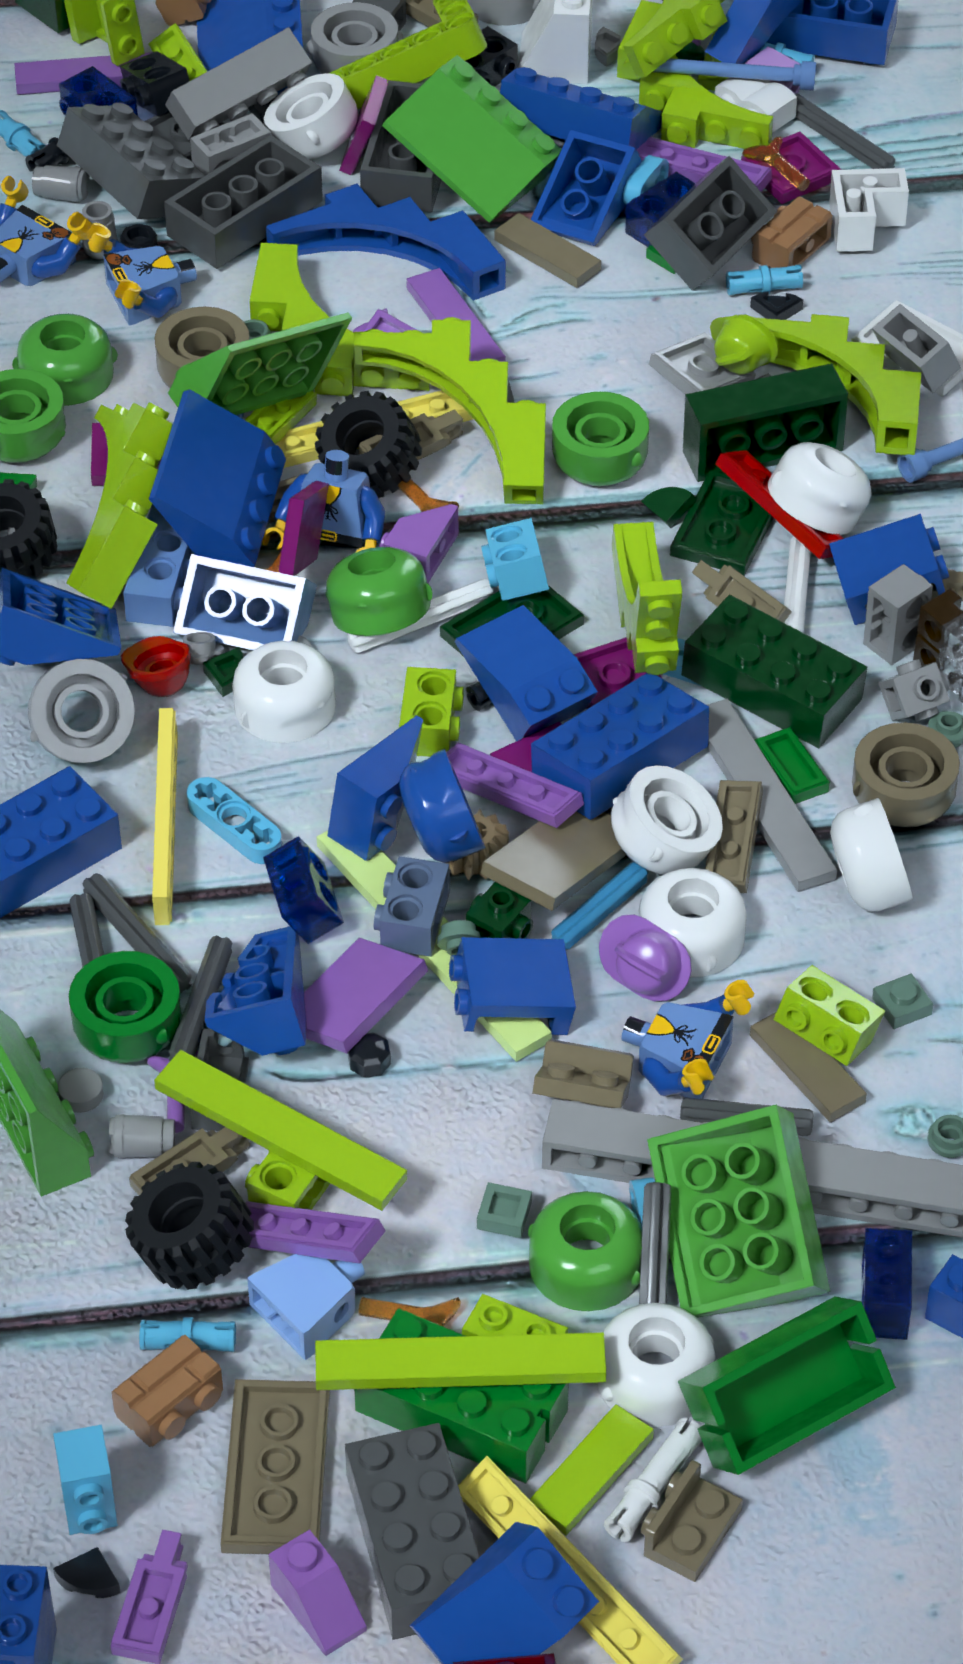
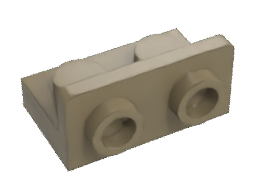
[532,1039,634,1108]
[641,1460,743,1582]

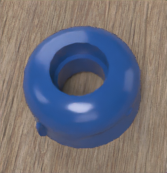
[399,749,486,863]

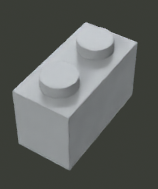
[872,304,961,393]

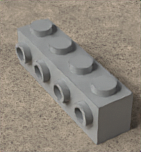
[165,27,312,140]

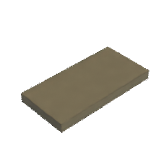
[481,811,626,911]
[220,1379,330,1554]

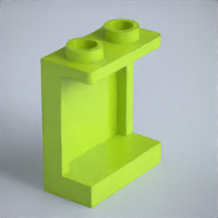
[64,0,145,66]

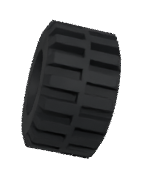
[315,391,422,498]
[0,479,58,577]
[125,1162,254,1290]

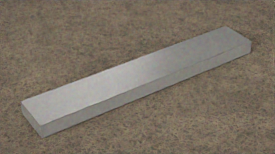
[707,698,837,892]

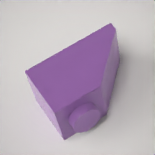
[379,504,459,583]
[268,1529,367,1656]

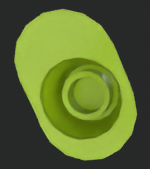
[710,314,779,375]

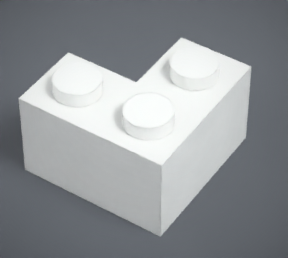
[829,168,909,252]

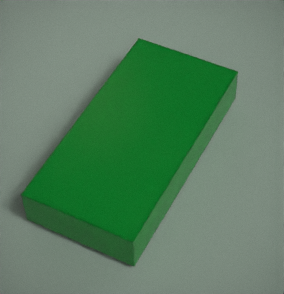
[754,727,830,804]

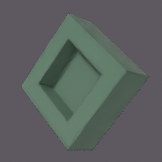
[872,973,933,1029]
[477,1182,532,1238]

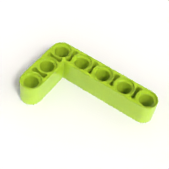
[330,0,487,109]

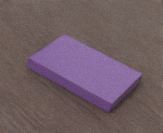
[304,937,428,1053]

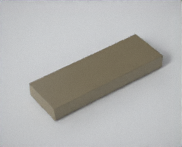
[494,213,601,288]
[705,780,763,893]
[750,1012,867,1123]

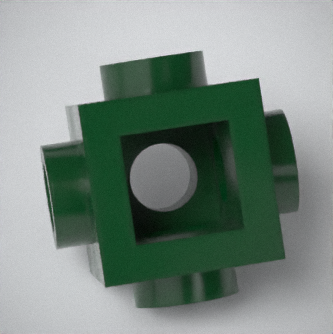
[466,882,533,939]

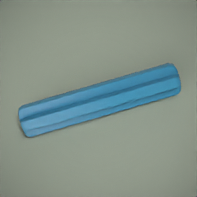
[551,862,648,950]

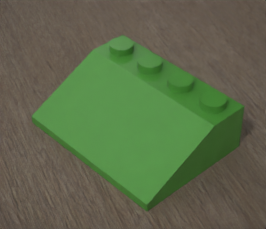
[382,55,562,223]
[168,312,352,415]
[0,1009,94,1197]
[647,1104,831,1318]

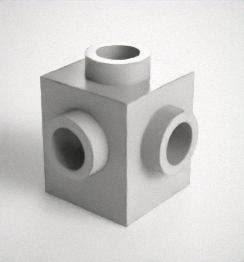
[878,659,950,721]

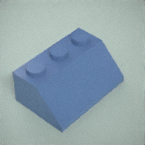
[173,554,317,650]

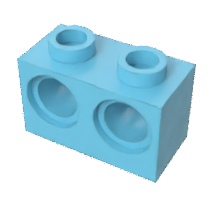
[481,518,549,601]
[53,1424,118,1535]

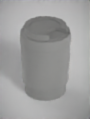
[32,165,90,202]
[82,201,118,260]
[109,1114,175,1158]

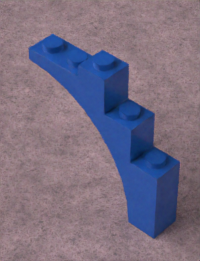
[705,0,804,64]
[266,184,506,301]

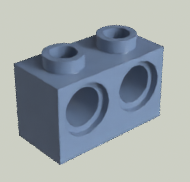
[373,856,450,957]

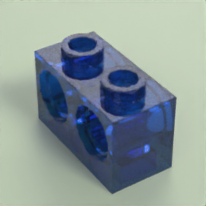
[59,66,138,116]
[625,171,696,247]
[263,836,344,944]
[861,1228,912,1340]

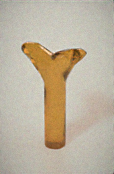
[742,136,810,191]
[397,479,459,512]
[359,1297,461,1327]

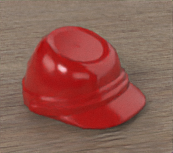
[121,636,191,697]

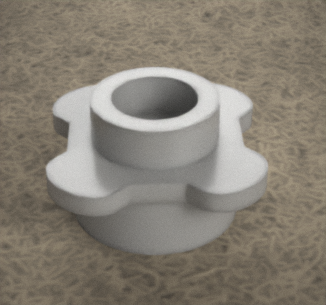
[183,632,224,665]

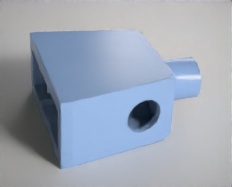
[247,1254,365,1360]

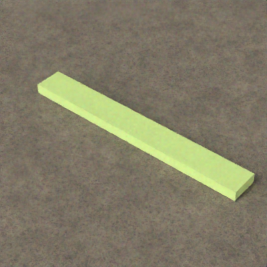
[316,831,552,1062]

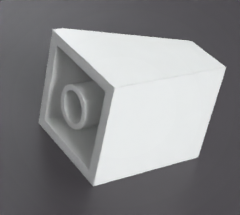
[519,0,592,84]

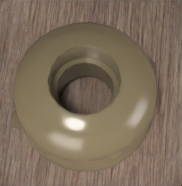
[154,306,250,388]
[852,722,960,828]

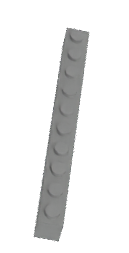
[542,1099,963,1238]

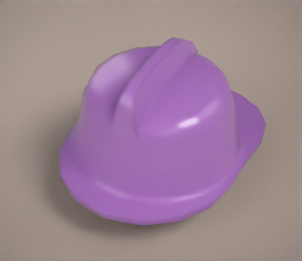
[599,914,692,1002]

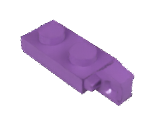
[110,1529,188,1664]

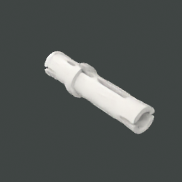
[604,1418,702,1542]

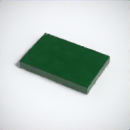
[670,470,773,576]
[440,585,584,657]

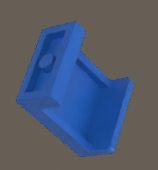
[829,514,950,625]
[449,937,576,1035]
[0,1565,57,1664]

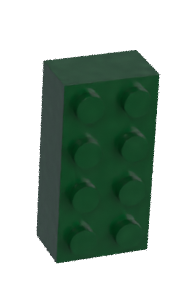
[682,363,848,482]
[681,594,868,749]

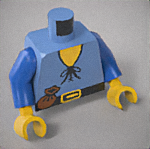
[0,176,93,286]
[86,223,197,326]
[262,450,385,553]
[621,980,755,1099]

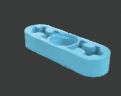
[187,777,282,864]

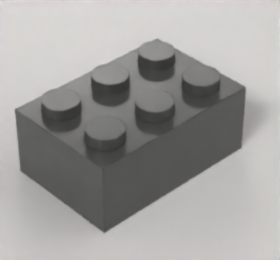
[644,156,778,290]

